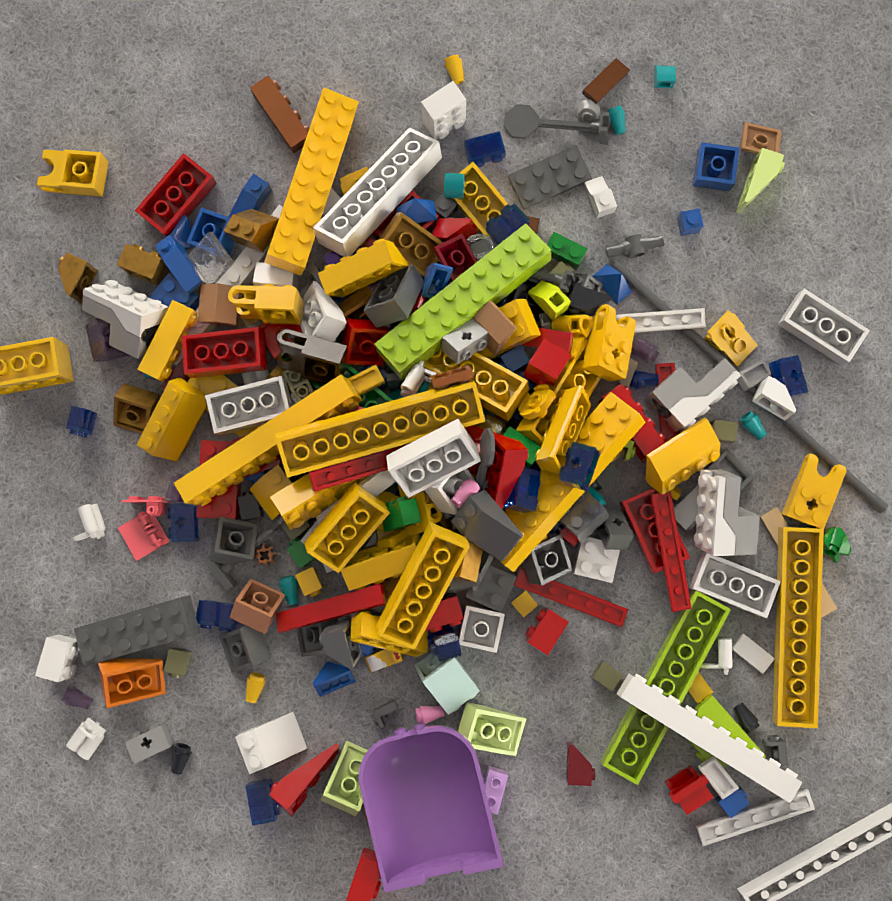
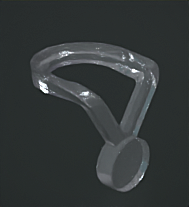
[467,234,494,258]

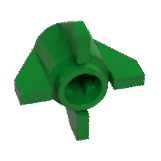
[823,526,851,563]

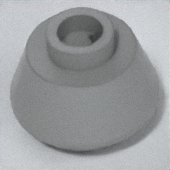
[575,99,600,123]

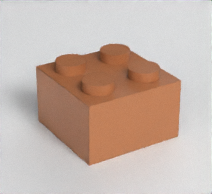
[230,578,286,634]

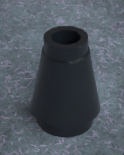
[733,702,760,733]
[171,743,192,775]

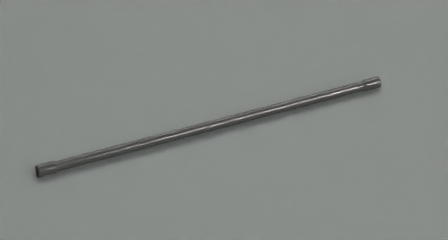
[612,260,889,513]

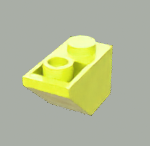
[528,280,571,321]

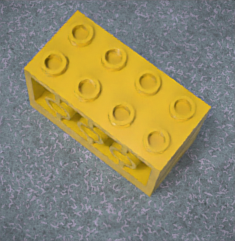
[0,337,74,395]

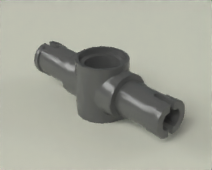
[606,234,664,258]

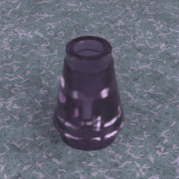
[61,686,93,710]

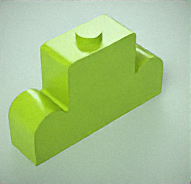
[688,694,766,767]

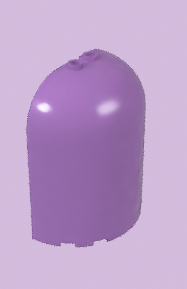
[359,723,504,892]

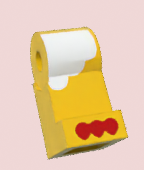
[365,649,404,672]

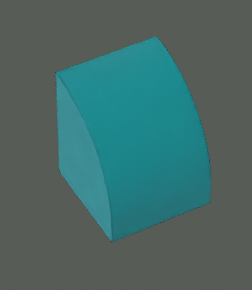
[654,65,676,88]
[444,173,465,199]

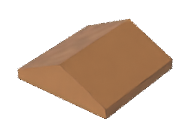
[739,122,781,154]
[197,283,239,326]
[473,300,517,356]

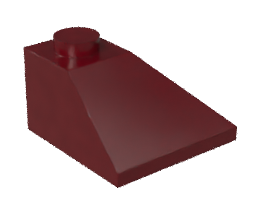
[433,234,478,282]

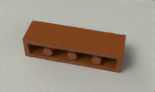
[250,75,309,154]

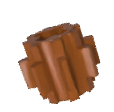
[253,544,278,568]

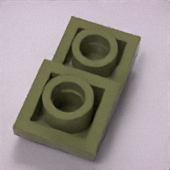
[282,370,314,403]

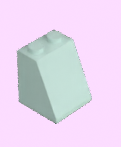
[414,642,480,715]

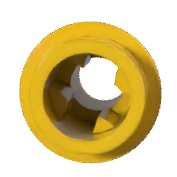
[444,54,465,85]
[245,672,266,703]

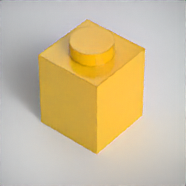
[295,567,324,598]

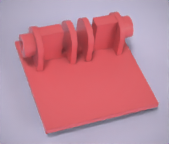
[122,496,170,517]
[118,511,170,561]

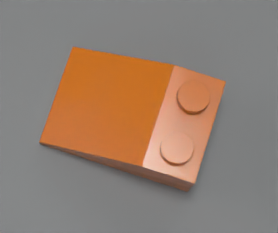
[98,658,166,708]

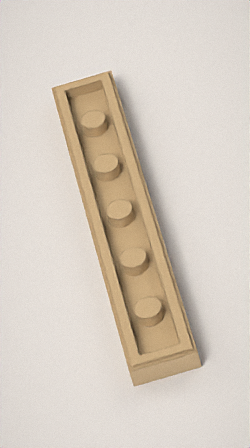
[759,507,837,618]

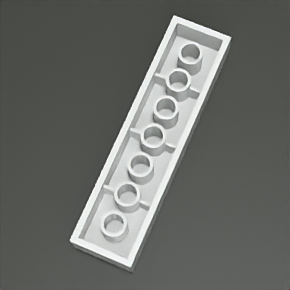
[313,128,442,257]

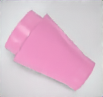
[451,478,480,508]
[415,706,444,724]

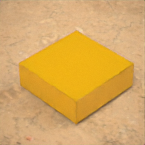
[511,590,538,618]

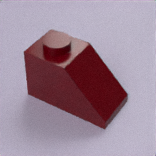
[566,742,596,786]

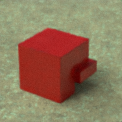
[524,339,571,387]
[664,765,714,815]

